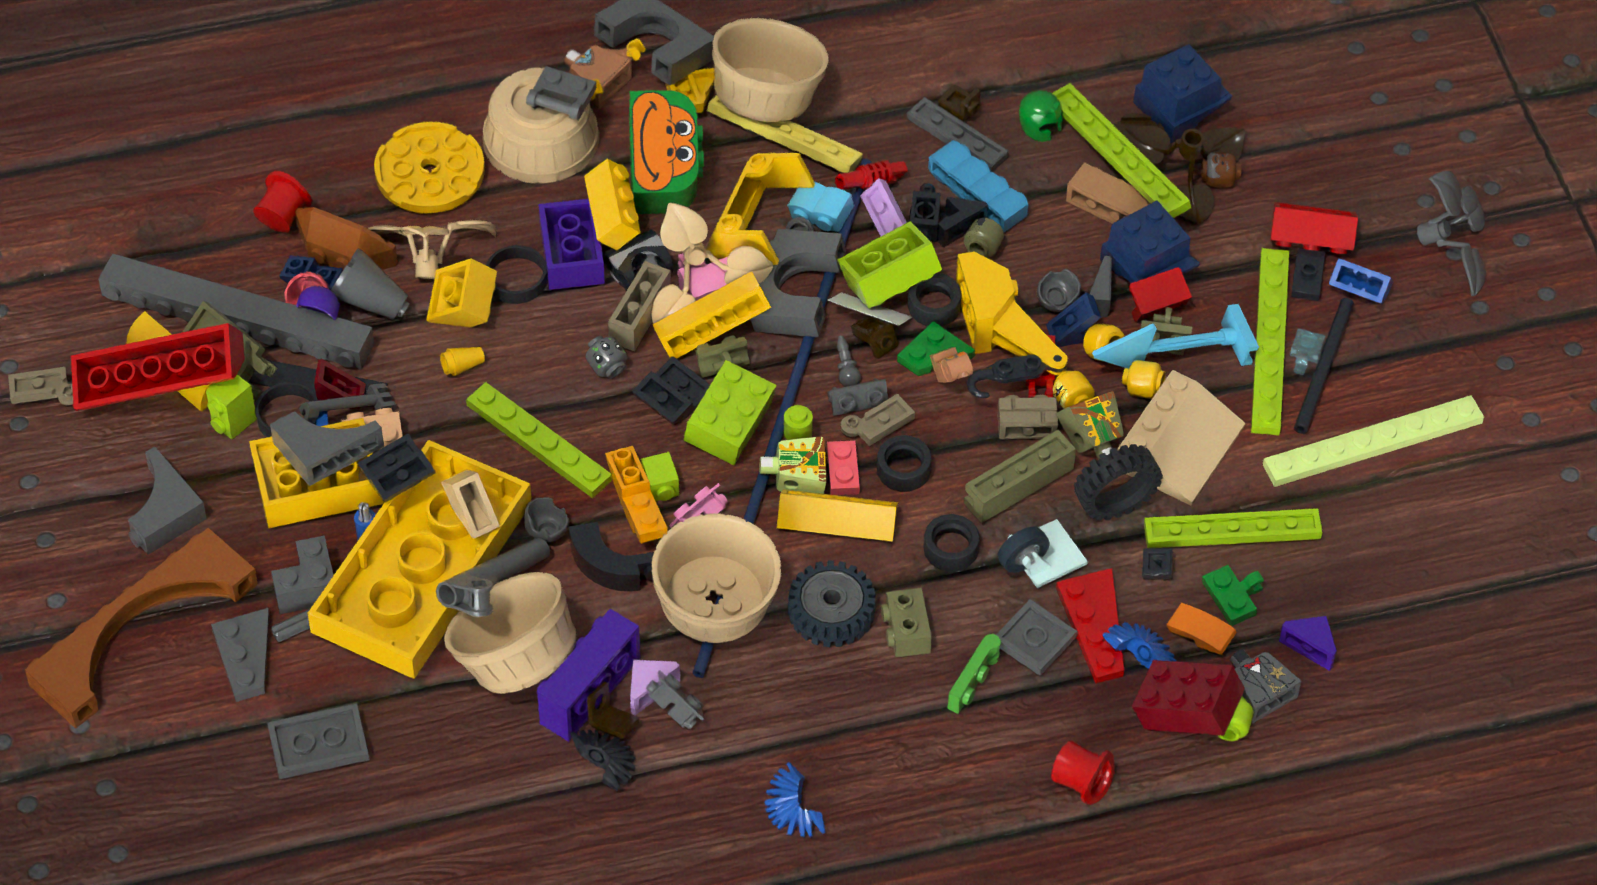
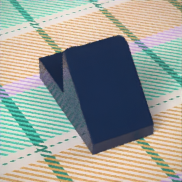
[1046,293,1101,347]

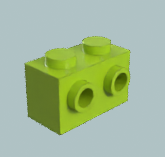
[206,375,257,440]

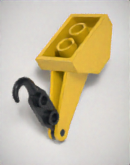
[956,252,1068,398]

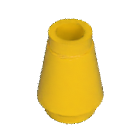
[440,347,485,376]

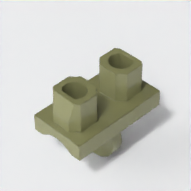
[1141,307,1192,355]
[696,335,750,378]

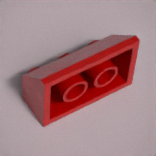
[1270,202,1358,254]

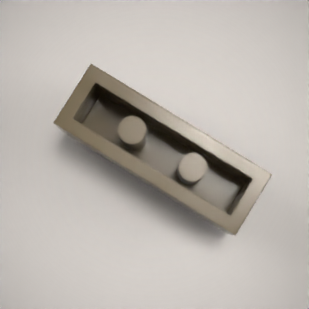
[608,261,671,351]

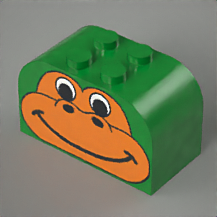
[629,90,704,214]

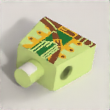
[759,437,826,494]

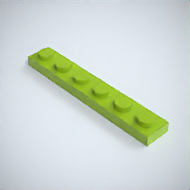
[466,382,612,498]
[1144,508,1322,548]

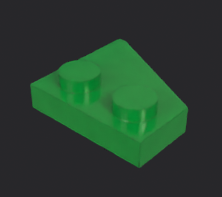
[897,321,975,377]

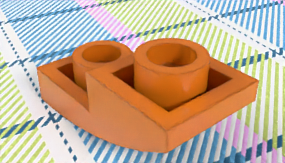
[1166,603,1237,655]

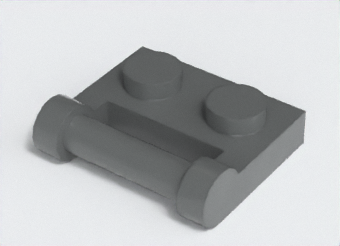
[526,66,596,120]

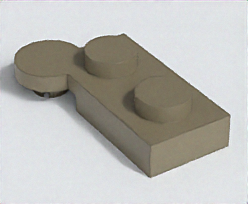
[8,367,73,405]
[841,393,915,446]

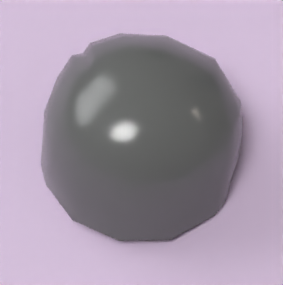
[1037,269,1081,313]
[524,497,569,543]

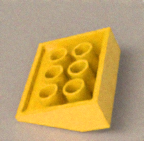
[249,418,383,528]

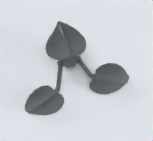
[1417,171,1486,297]

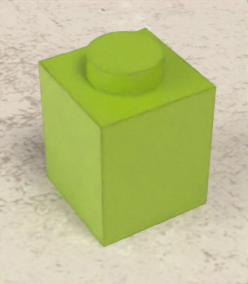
[641,452,679,501]

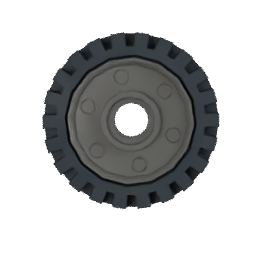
[788,560,876,647]

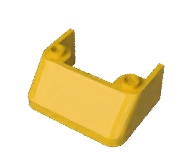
[705,153,815,265]

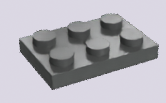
[267,703,369,779]

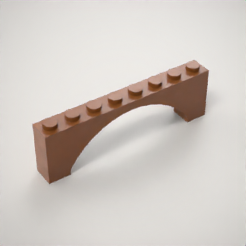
[25,528,258,729]

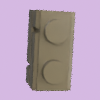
[997,395,1058,439]

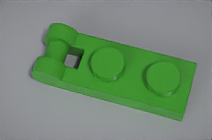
[948,634,1001,714]

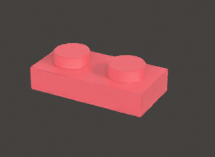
[826,441,860,495]

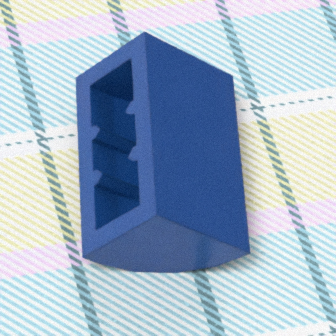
[1329,258,1394,304]

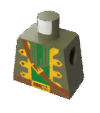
[1056,391,1124,460]

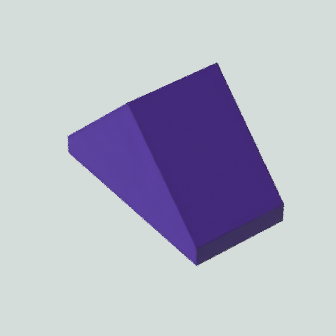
[1279,616,1336,671]

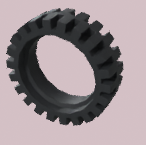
[1074,444,1163,520]

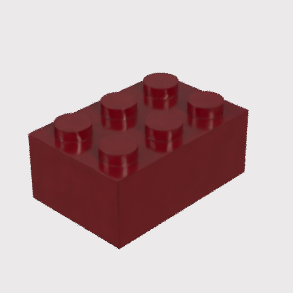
[1132,660,1245,736]

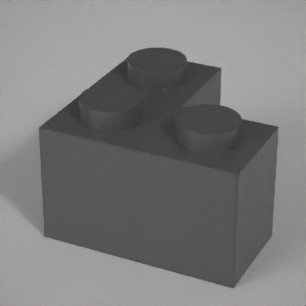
[271,535,333,614]

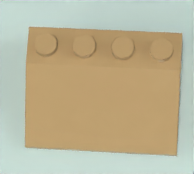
[1117,370,1245,506]

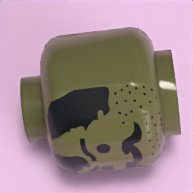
[964,218,1004,258]

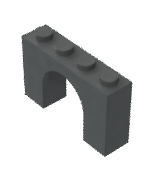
[594,0,714,86]
[749,229,846,337]

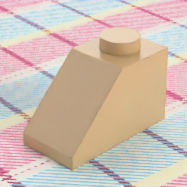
[441,470,500,539]

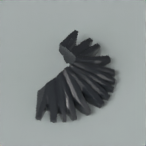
[570,729,636,791]

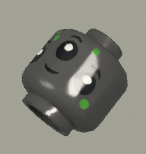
[585,336,628,379]

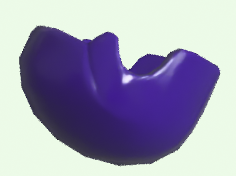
[296,286,340,320]

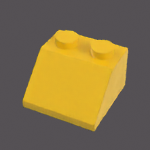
[426,258,497,328]

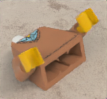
[564,39,646,109]

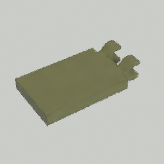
[183,301,277,401]

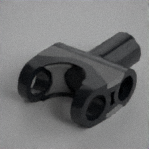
[602,229,674,291]

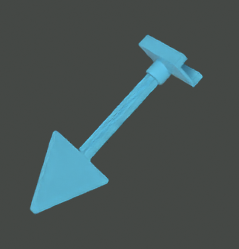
[1092,304,1259,368]

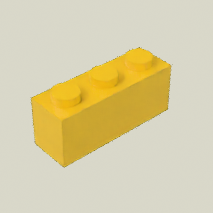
[584,158,641,250]

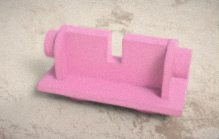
[669,483,728,527]

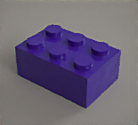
[538,199,605,290]

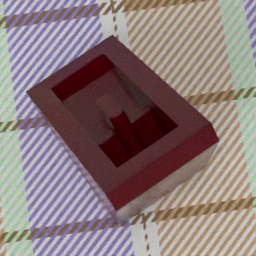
[314,358,366,409]

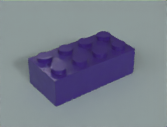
[537,609,640,742]

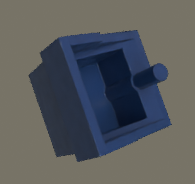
[1133,44,1232,144]
[1100,200,1200,283]

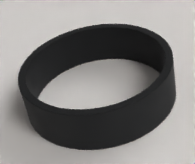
[486,245,547,304]
[255,382,318,437]

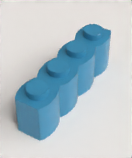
[928,140,1028,232]

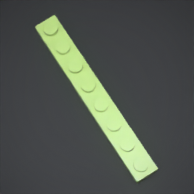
[1263,395,1484,487]

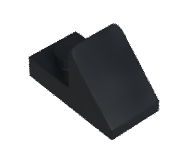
[937,197,988,248]

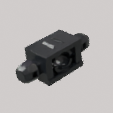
[909,183,941,243]

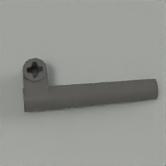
[436,538,550,617]

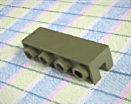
[964,430,1076,523]

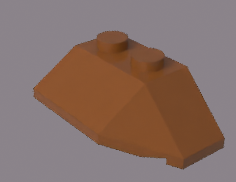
[295,207,398,270]

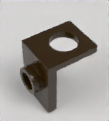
[587,681,640,738]

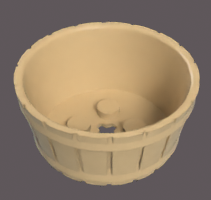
[712,18,829,122]
[482,68,600,183]
[652,513,781,643]
[444,572,576,693]

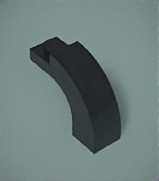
[569,522,654,591]

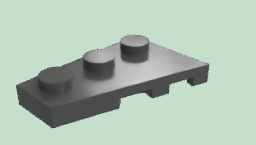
[211,608,270,702]

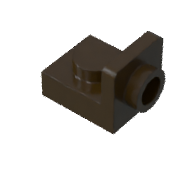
[851,315,898,358]

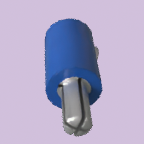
[354,502,376,541]

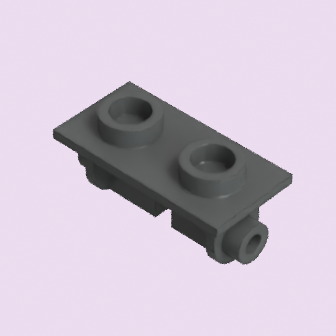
[827,378,888,416]
[646,670,704,729]

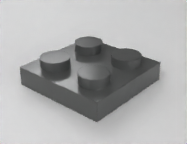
[996,599,1077,676]

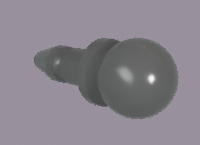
[837,335,861,387]

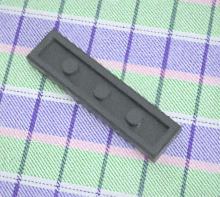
[907,97,1009,172]

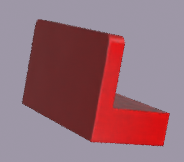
[1129,267,1192,323]

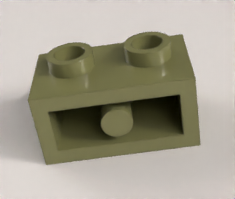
[881,588,932,658]

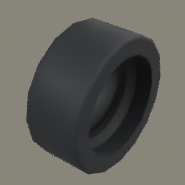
[908,273,962,326]
[877,435,932,492]
[923,514,980,572]

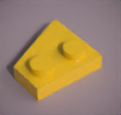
[665,68,715,112]

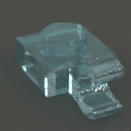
[1290,328,1325,375]

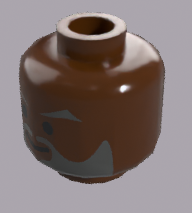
[1201,152,1241,188]

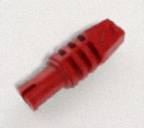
[835,160,908,190]

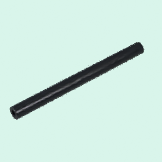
[1294,298,1354,434]

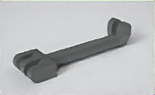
[299,383,397,424]

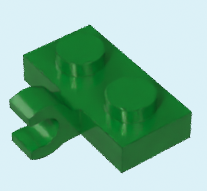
[1202,565,1264,626]

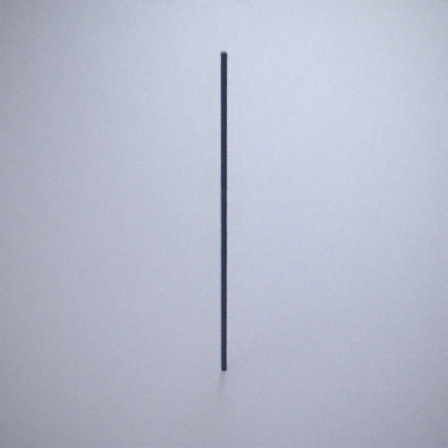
[693,159,872,678]

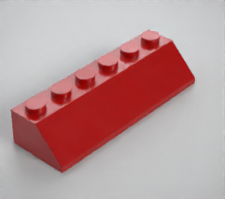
[71,323,245,411]

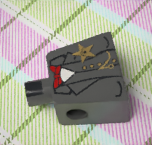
[1230,649,1301,724]

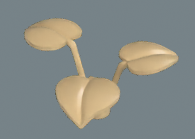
[651,203,773,324]
[368,220,496,279]

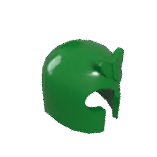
[1019,90,1062,142]

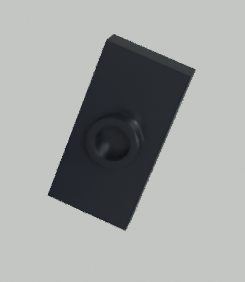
[1291,248,1325,301]

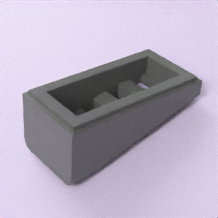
[1090,256,1112,317]

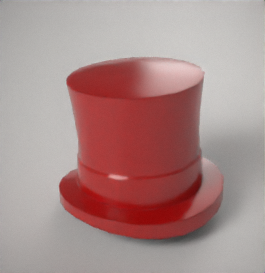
[253,171,313,233]
[1051,741,1114,805]

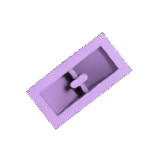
[630,660,680,715]

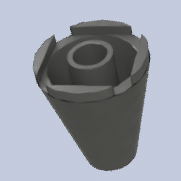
[331,248,410,319]

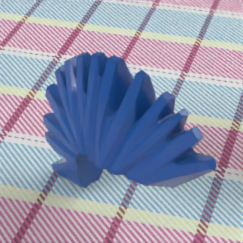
[1102,622,1176,669]
[765,762,825,837]

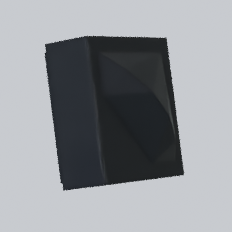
[1142,548,1174,579]

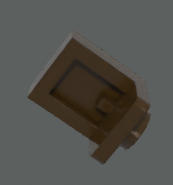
[938,85,981,122]

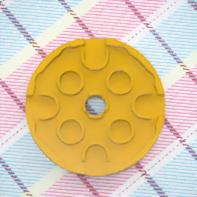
[374,122,485,214]

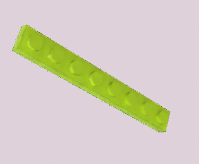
[1053,83,1191,218]
[1251,248,1289,435]

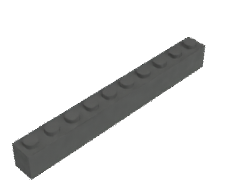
[98,254,374,370]

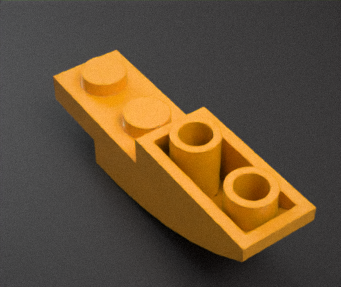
[605,446,668,544]

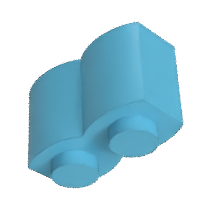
[788,182,854,231]

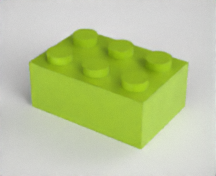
[837,221,942,309]
[683,360,777,465]

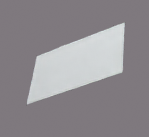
[827,292,912,325]

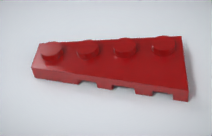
[1056,568,1124,684]

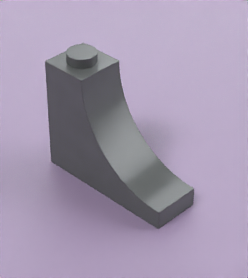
[270,411,384,486]
[128,446,207,555]

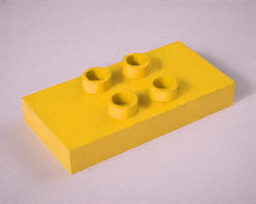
[308,440,532,679]

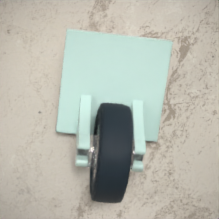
[998,519,1088,588]

